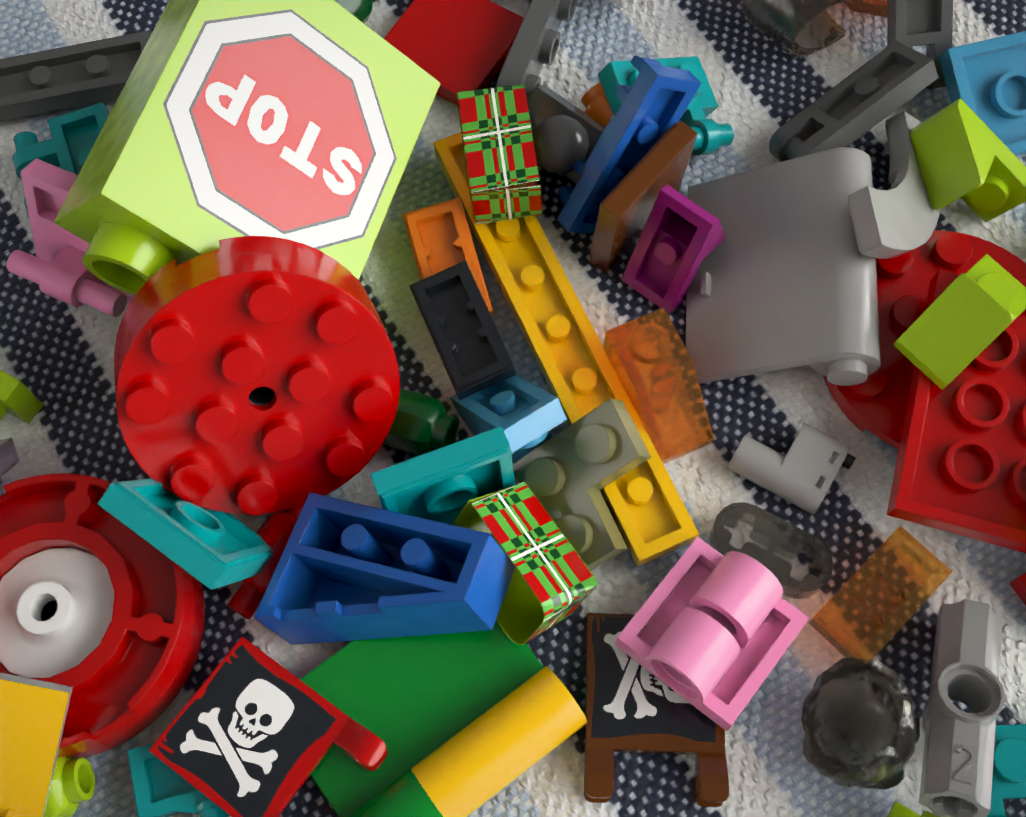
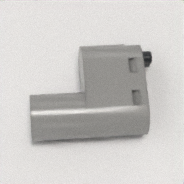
[727,423,856,515]

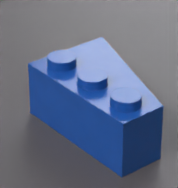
[254,492,515,645]

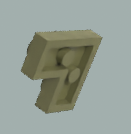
[513,399,651,571]

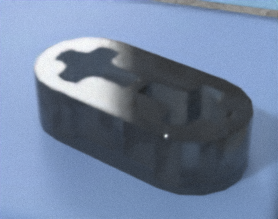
[709,502,834,599]

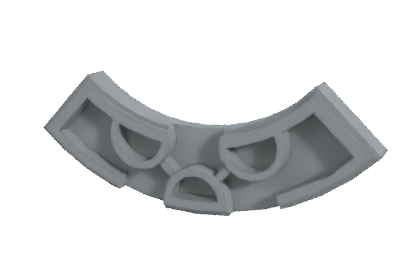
[847,111,940,259]

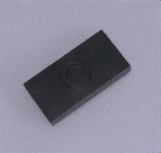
[409,260,517,400]

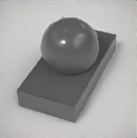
[527,85,606,184]

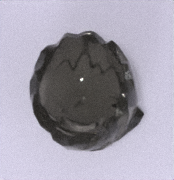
[801,657,920,790]

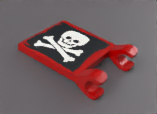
[148,636,388,817]

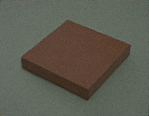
[589,120,698,274]

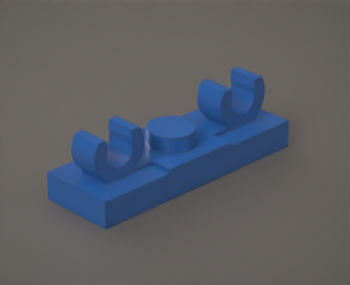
[557,56,701,234]

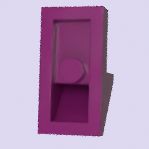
[621,185,726,314]

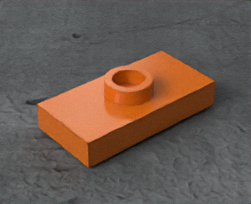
[402,197,494,316]

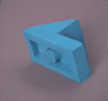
[450,375,567,463]

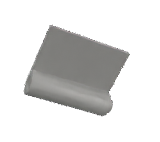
[685,147,881,386]

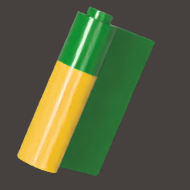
[300,621,587,817]

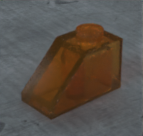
[604,307,714,464]

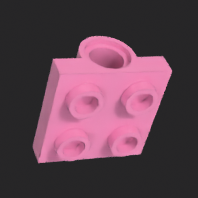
[615,537,810,731]

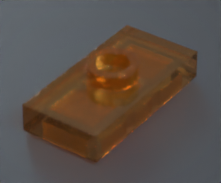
[808,526,952,671]

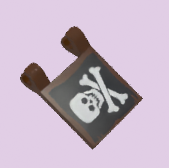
[584,613,729,808]

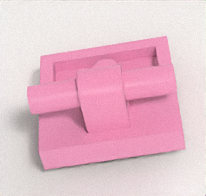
[6,158,135,317]

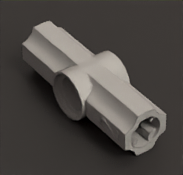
[919,599,1005,817]

